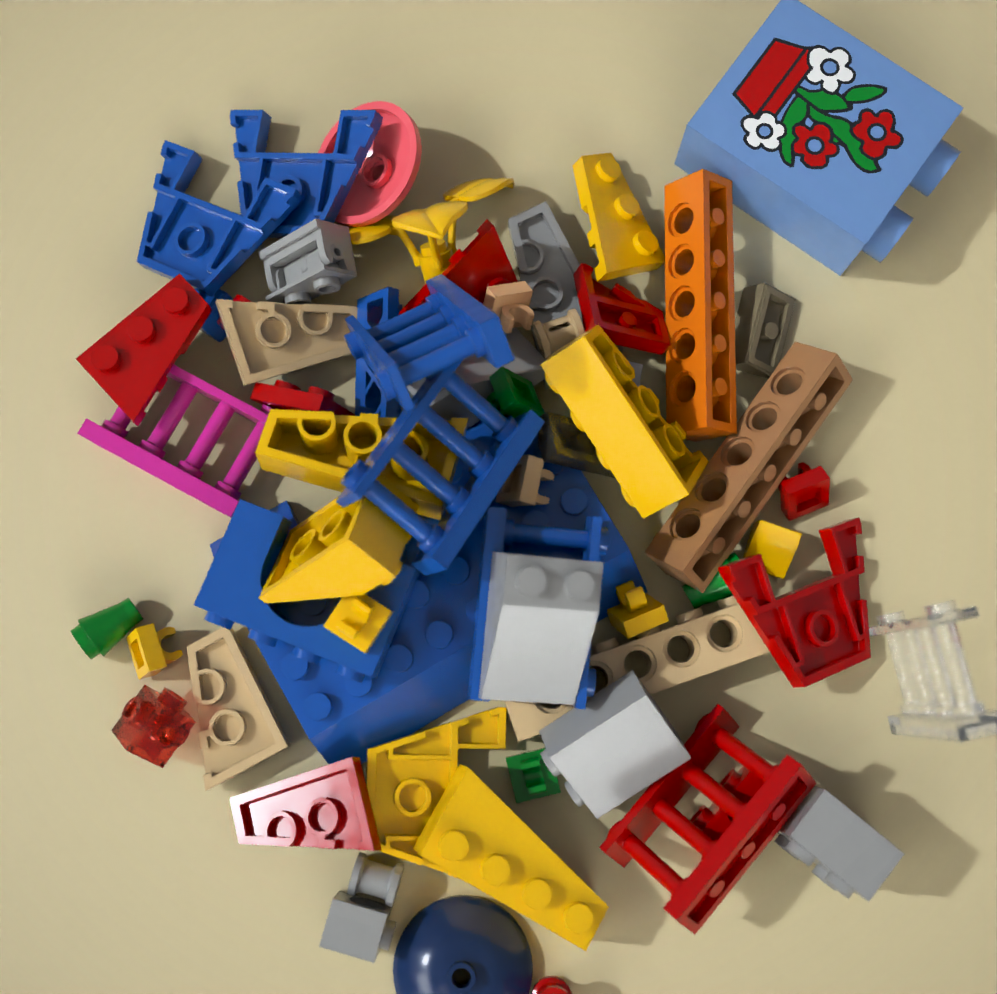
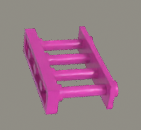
[77,365,273,518]

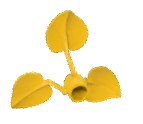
[349,178,515,284]

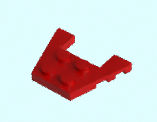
[717,517,871,688]

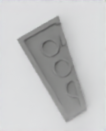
[508,201,624,390]

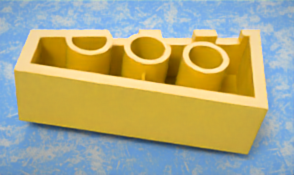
[540,324,709,519]
[255,409,468,520]
[413,764,609,951]

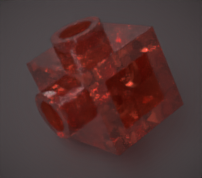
[111,685,196,768]

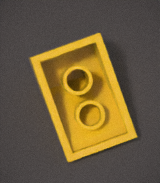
[259,474,419,604]

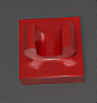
[778,462,830,521]

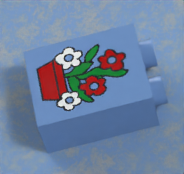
[674,0,963,276]

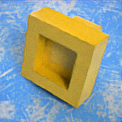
[607,580,669,639]
[323,594,393,654]
[126,623,183,680]

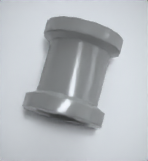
[347,852,404,907]

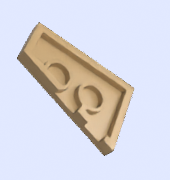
[215,299,358,386]
[187,627,291,791]

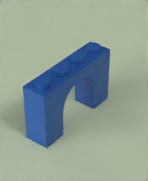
[194,499,420,683]

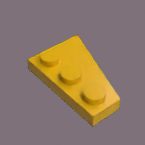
[572,152,665,282]

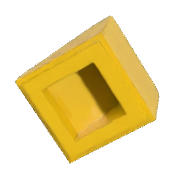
[742,520,802,579]

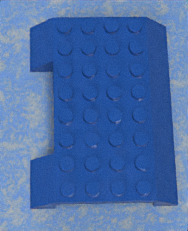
[210,408,648,764]

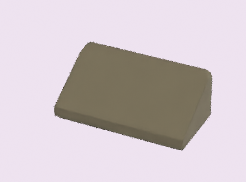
[735,283,796,378]

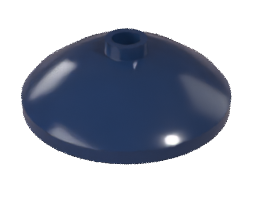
[393,895,533,994]

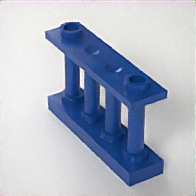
[344,274,514,412]
[335,360,545,576]
[468,506,609,709]

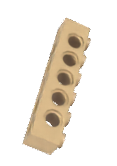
[504,596,770,742]

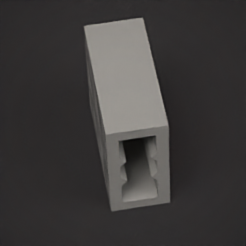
[539,670,691,819]

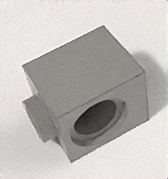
[319,891,396,963]

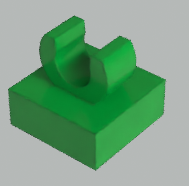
[486,366,545,418]
[506,747,561,804]

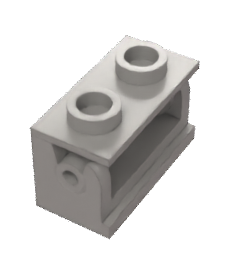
[259,219,357,305]

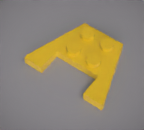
[366,707,506,880]

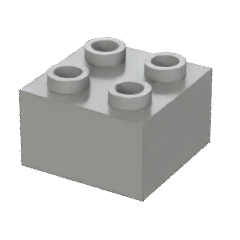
[775,786,904,901]

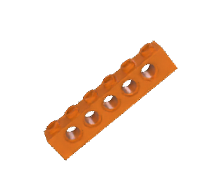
[664,169,737,442]

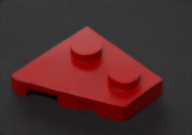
[573,263,671,355]
[250,380,355,416]

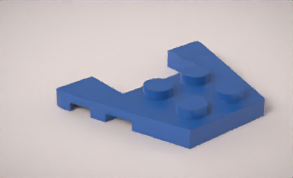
[230,110,383,239]
[137,140,303,297]

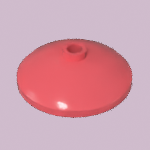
[318,101,422,227]

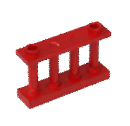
[599,703,817,935]

